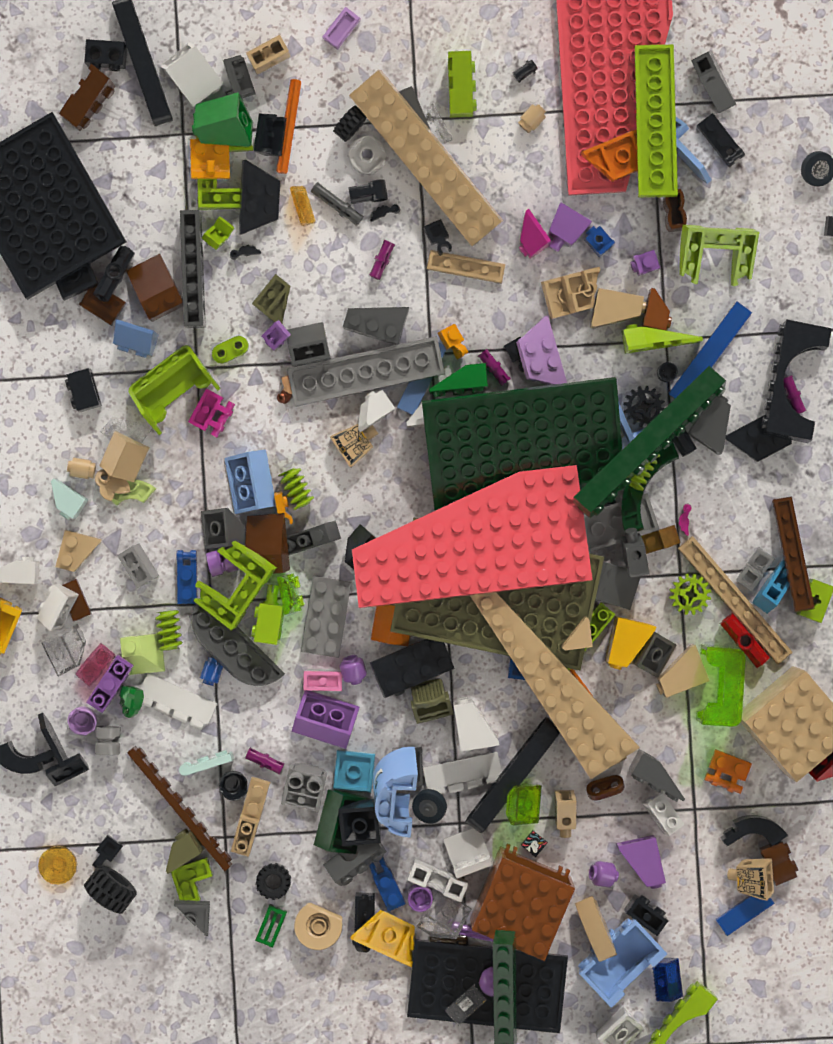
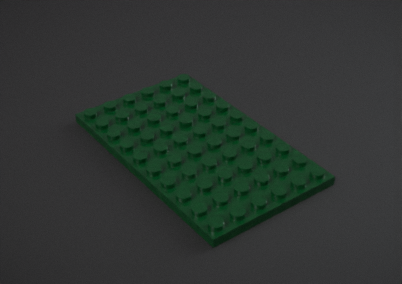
[422,377,624,511]

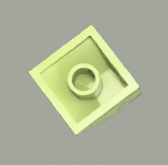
[120,634,165,675]

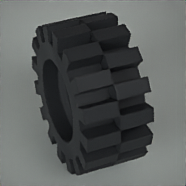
[333,105,367,142]
[256,863,291,900]

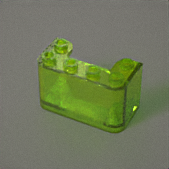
[696,644,746,727]

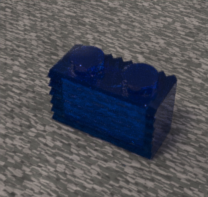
[652,958,683,1002]

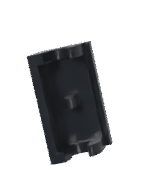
[254,113,287,156]
[354,892,375,933]

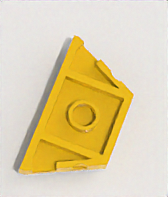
[350,910,415,967]

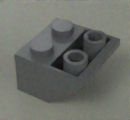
[287,322,331,367]

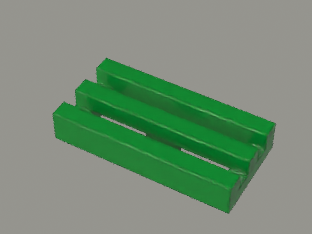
[255,904,287,948]

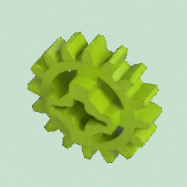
[669,574,711,615]

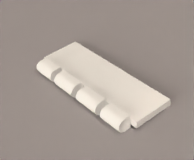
[140,673,217,730]
[423,752,502,795]

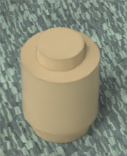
[518,104,546,133]
[67,457,96,479]

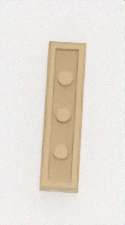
[427,250,505,284]

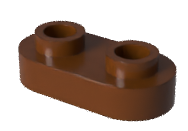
[586,775,625,801]

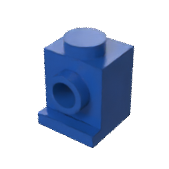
[584,226,615,257]

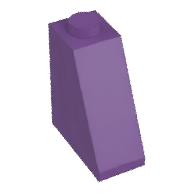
[616,835,666,889]

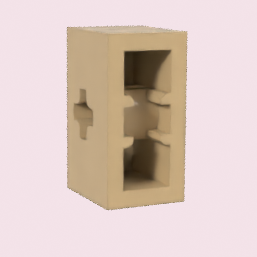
[246,35,291,75]

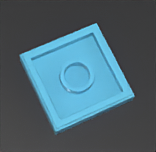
[333,750,375,793]

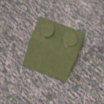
[166,828,205,874]

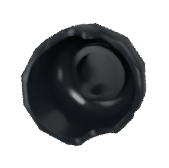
[219,770,248,801]

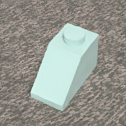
[51,478,88,520]

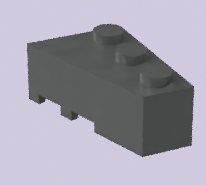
[343,307,409,345]

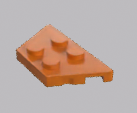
[581,129,637,182]

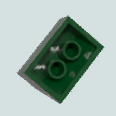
[313,789,370,854]

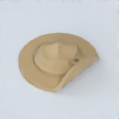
[294,903,343,950]

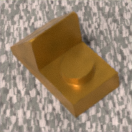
[641,525,680,554]

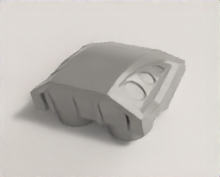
[281,763,327,813]

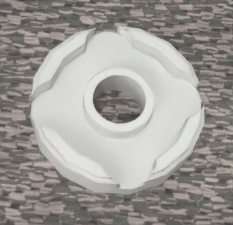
[348,136,387,174]

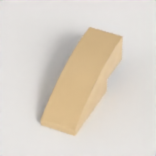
[575,896,617,962]

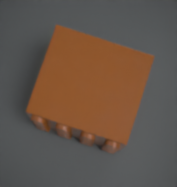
[470,843,575,961]

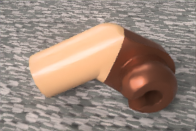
[277,376,293,404]

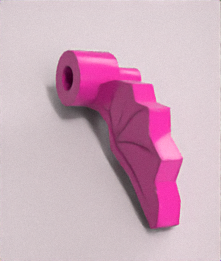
[678,503,692,536]

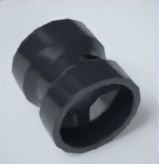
[657,362,678,382]

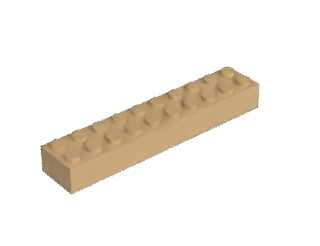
[349,70,503,246]

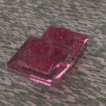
[75,643,115,687]

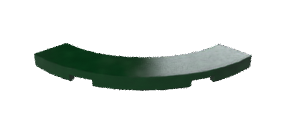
[621,441,679,535]

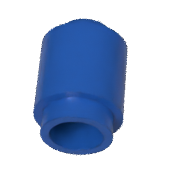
[200,657,223,686]

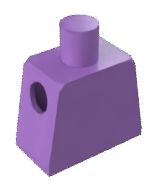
[548,202,592,252]

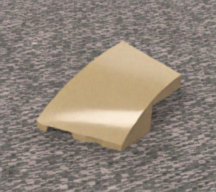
[541,267,600,319]

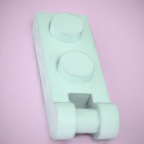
[179,750,234,776]

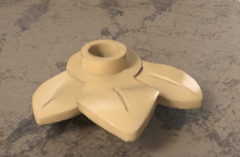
[95,469,130,501]

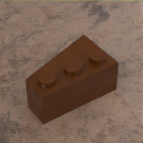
[59,64,115,131]

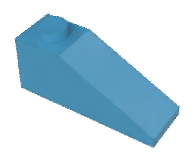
[752,557,789,614]

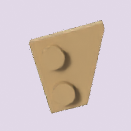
[55,530,102,572]

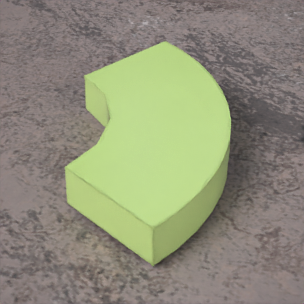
[112,480,156,505]

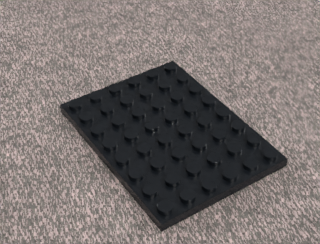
[0,112,127,300]

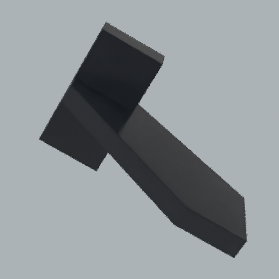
[38,712,89,786]

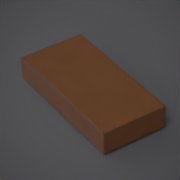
[62,579,92,622]

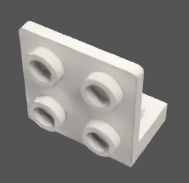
[444,828,493,879]

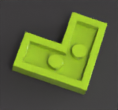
[171,857,213,901]

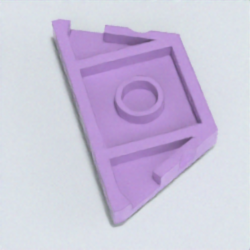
[516,316,567,385]

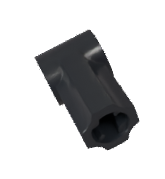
[348,179,388,204]
[672,429,697,457]

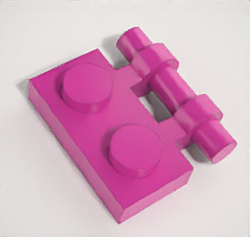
[188,388,235,438]

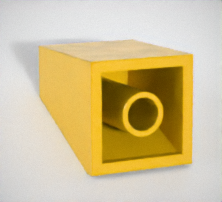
[605,616,656,670]

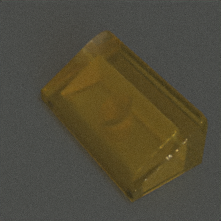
[290,186,315,226]

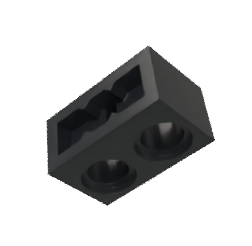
[84,39,127,72]

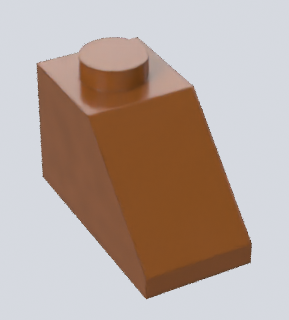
[642,288,672,331]

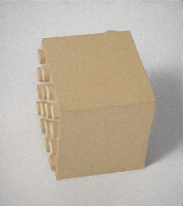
[734,666,833,782]

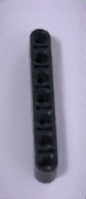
[112,0,173,127]
[465,717,560,833]

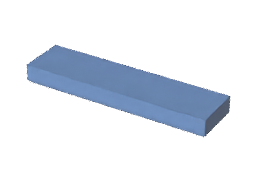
[397,342,446,415]

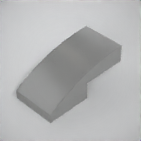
[736,547,775,591]

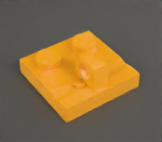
[190,139,230,179]

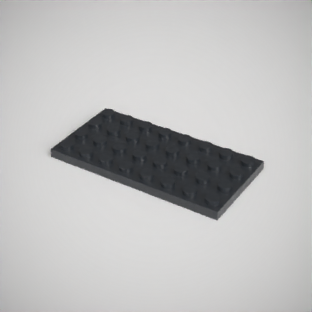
[407,939,568,1033]

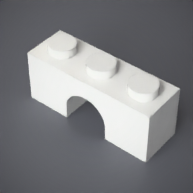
[407,859,468,902]

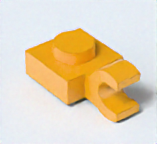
[437,324,468,360]
[274,491,293,524]

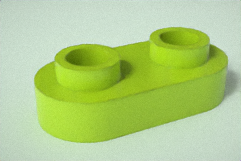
[212,336,249,364]

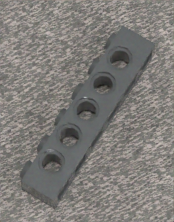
[180,210,206,328]

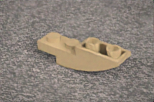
[230,777,270,857]

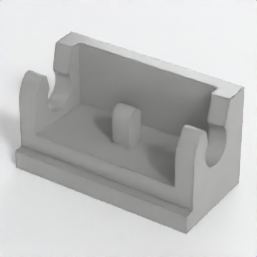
[117,543,159,588]

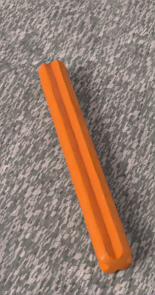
[276,79,301,174]

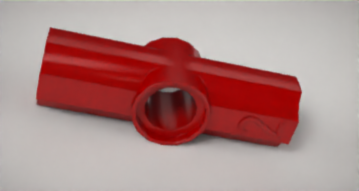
[719,613,770,668]

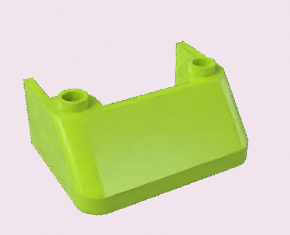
[128,345,221,435]

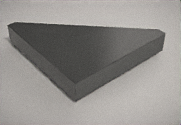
[174,900,210,936]

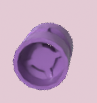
[206,547,239,577]
[408,884,433,912]

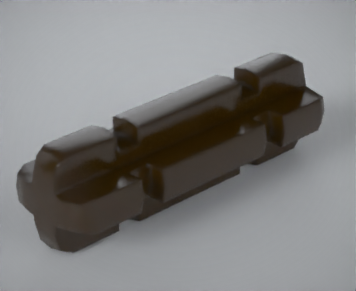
[430,930,467,945]

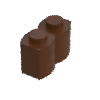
[663,189,687,232]
[759,841,799,886]

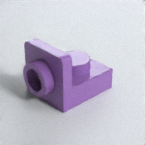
[630,250,661,276]
[261,320,291,351]

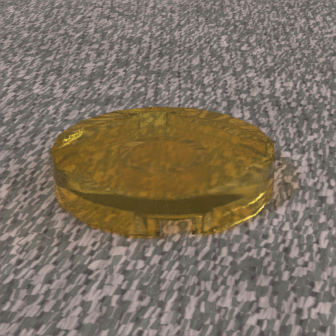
[38,845,78,885]

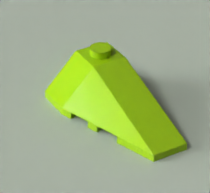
[621,324,703,354]

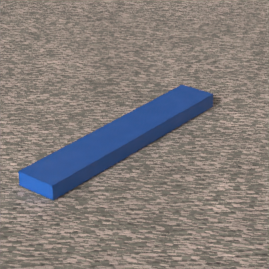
[668,301,752,399]

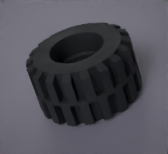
[84,865,137,914]

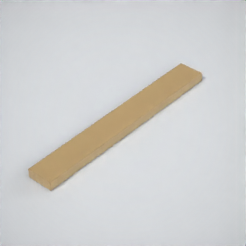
[677,536,793,665]

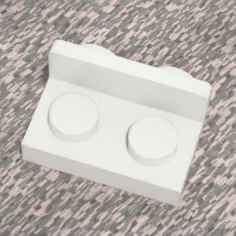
[642,793,684,836]

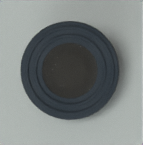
[801,151,833,187]

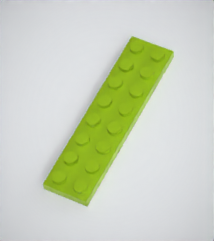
[634,44,678,198]

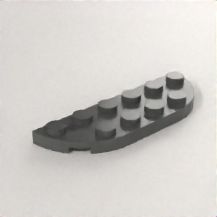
[192,603,285,686]

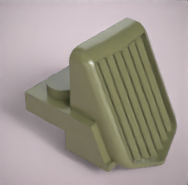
[410,678,454,724]

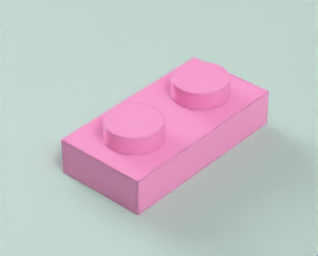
[303,671,342,691]

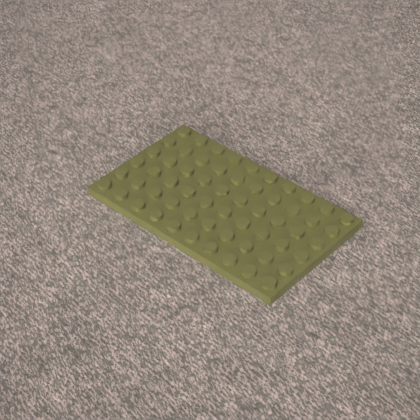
[390,517,604,671]

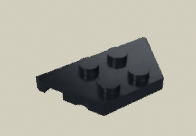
[238,160,280,235]
[725,402,792,462]

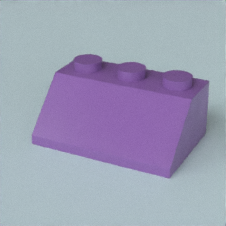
[291,690,360,749]

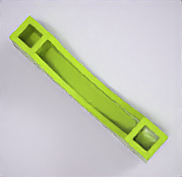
[648,981,718,1044]

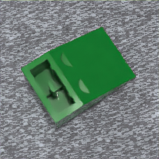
[429,363,488,397]

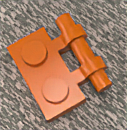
[704,749,752,794]

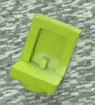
[201,216,234,250]

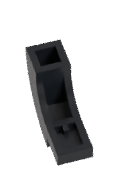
[0,741,55,774]
[720,815,788,846]

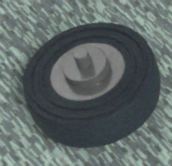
[412,789,447,824]

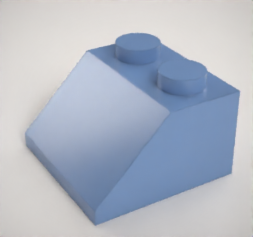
[113,320,159,358]

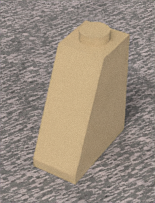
[590,288,646,328]
[656,644,709,698]

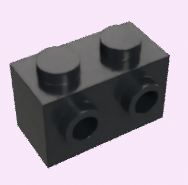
[624,894,669,936]

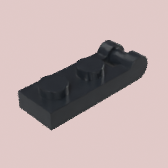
[697,113,745,167]

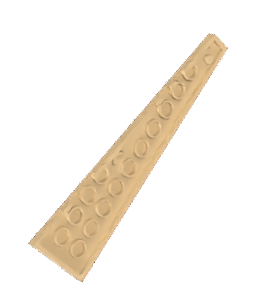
[470,592,640,779]

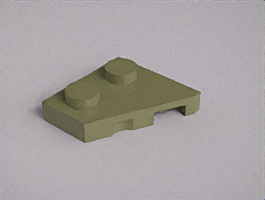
[252,274,291,324]

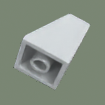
[160,42,223,107]
[453,697,499,751]

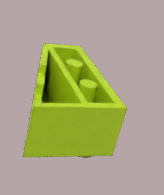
[448,51,477,118]

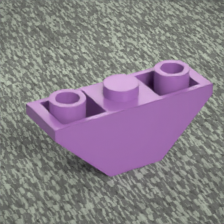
[86,655,134,713]

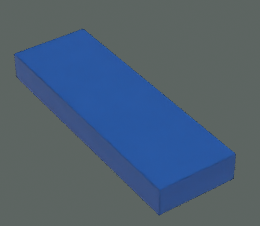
[716,896,775,936]

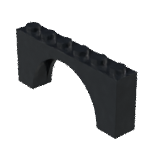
[761,319,832,443]

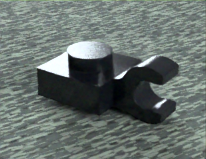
[92,835,123,868]

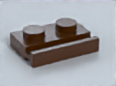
[79,286,126,326]

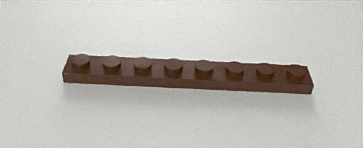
[127,746,232,872]

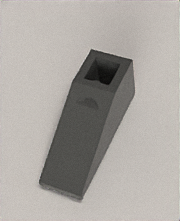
[691,51,737,113]
[287,520,341,555]

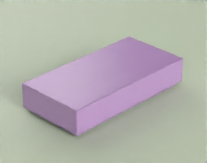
[322,7,361,50]

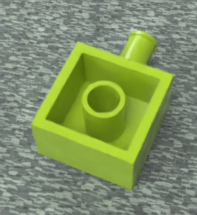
[251,584,285,645]

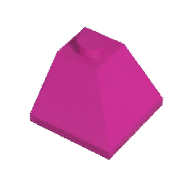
[519,209,551,259]

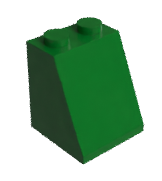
[192,92,253,147]

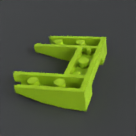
[196,136,253,210]
[679,225,760,286]
[194,541,277,630]

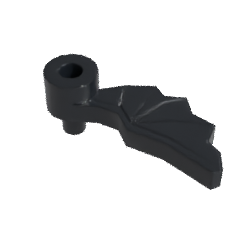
[370,204,400,222]
[230,245,261,260]

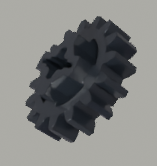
[623,386,665,428]

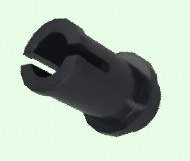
[512,60,538,83]

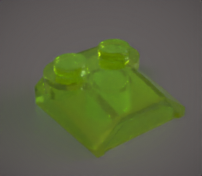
[277,573,305,615]
[506,783,542,826]

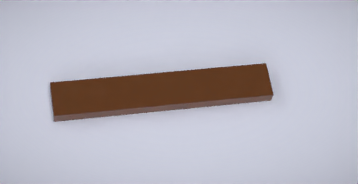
[772,496,815,613]

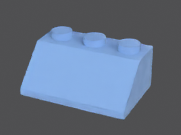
[224,449,276,514]

